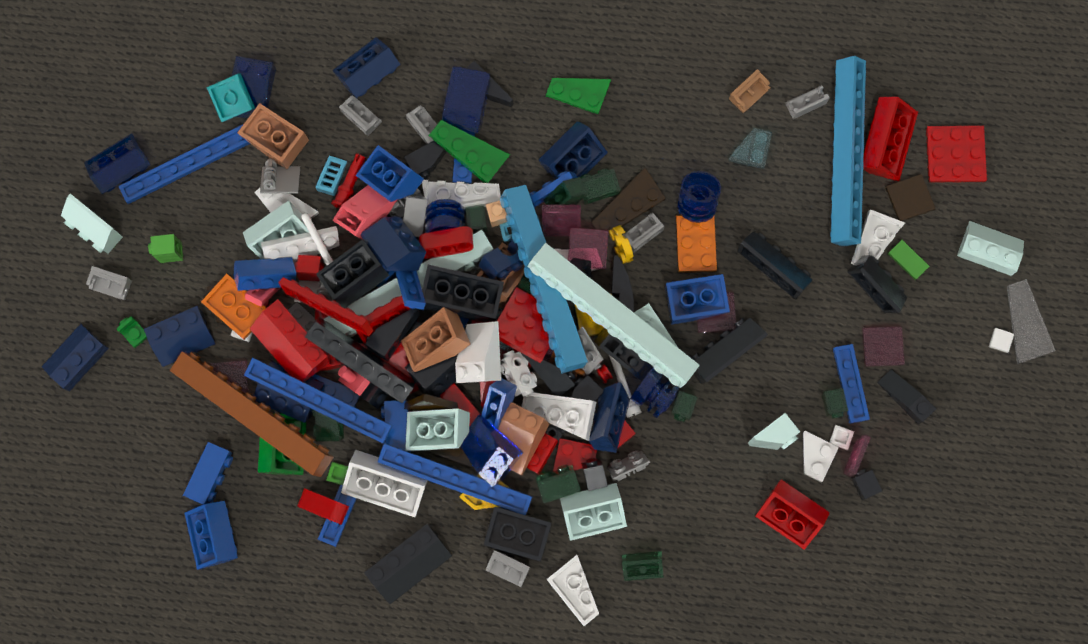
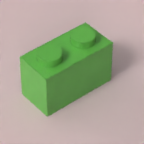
[148,234,183,263]

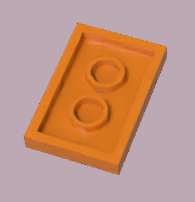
[676,215,717,273]
[201,274,266,340]

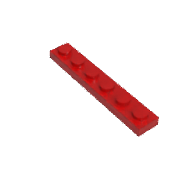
[278,277,373,337]

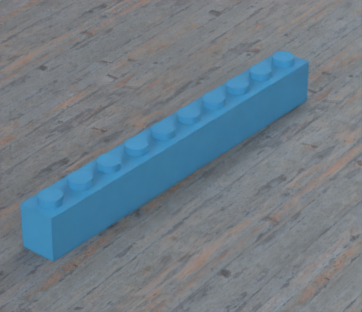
[830,56,866,246]
[500,185,588,373]

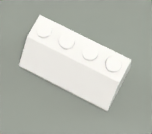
[341,450,428,517]

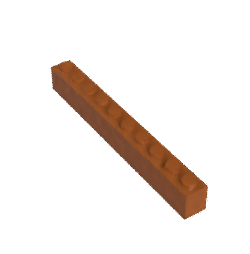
[170,351,334,477]

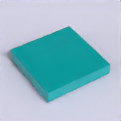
[207,73,255,122]

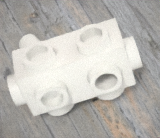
[500,350,537,397]

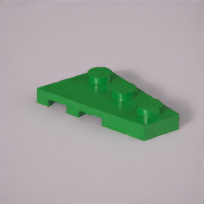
[546,78,611,115]

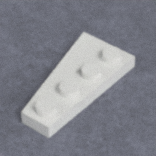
[422,180,501,217]
[261,226,339,263]
[522,393,596,441]

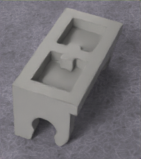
[785,85,829,119]
[339,95,382,136]
[406,105,437,144]
[403,195,427,237]
[622,213,664,253]
[86,266,132,300]
[486,550,530,587]

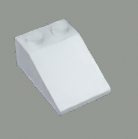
[455,321,501,383]

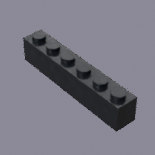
[305,317,415,403]

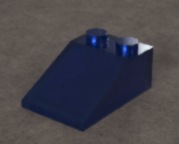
[232,56,276,119]
[442,66,490,133]
[461,414,524,487]

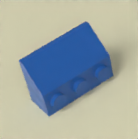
[356,145,424,202]
[184,501,238,570]

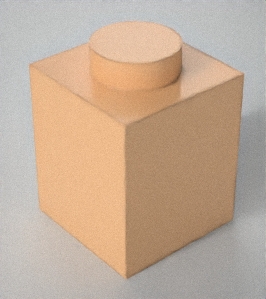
[486,201,507,227]

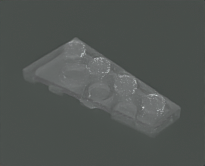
[1007,279,1055,364]

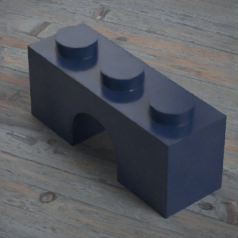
[478,239,524,280]

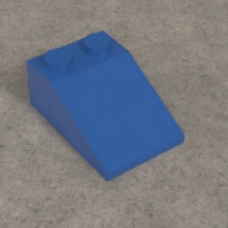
[665,274,730,325]

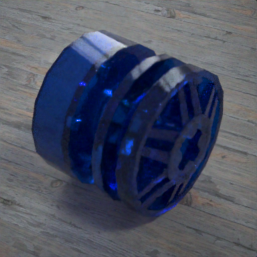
[677,171,721,223]
[425,199,465,233]
[630,367,679,419]

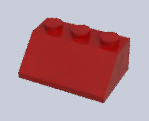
[755,479,830,550]

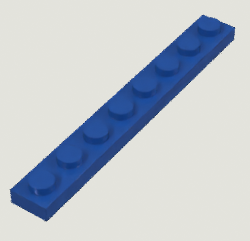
[118,125,250,204]
[244,358,392,444]
[378,443,532,515]

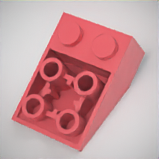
[333,185,397,239]

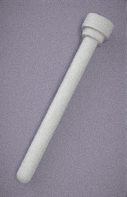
[301,213,333,265]
[609,355,641,417]

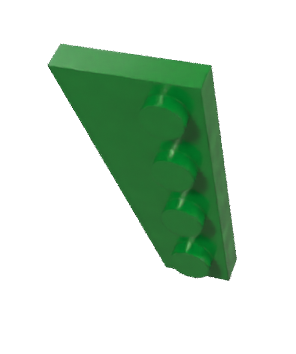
[428,120,510,183]

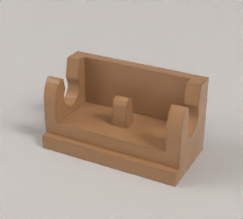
[729,69,770,113]

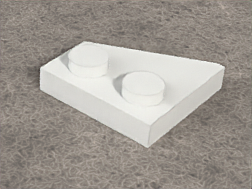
[803,431,839,483]

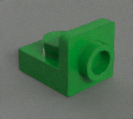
[117,317,147,348]

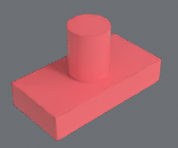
[245,288,280,307]
[338,366,370,396]

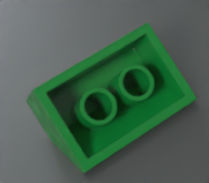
[258,413,306,475]

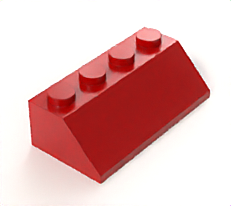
[863,97,918,182]
[250,299,329,382]

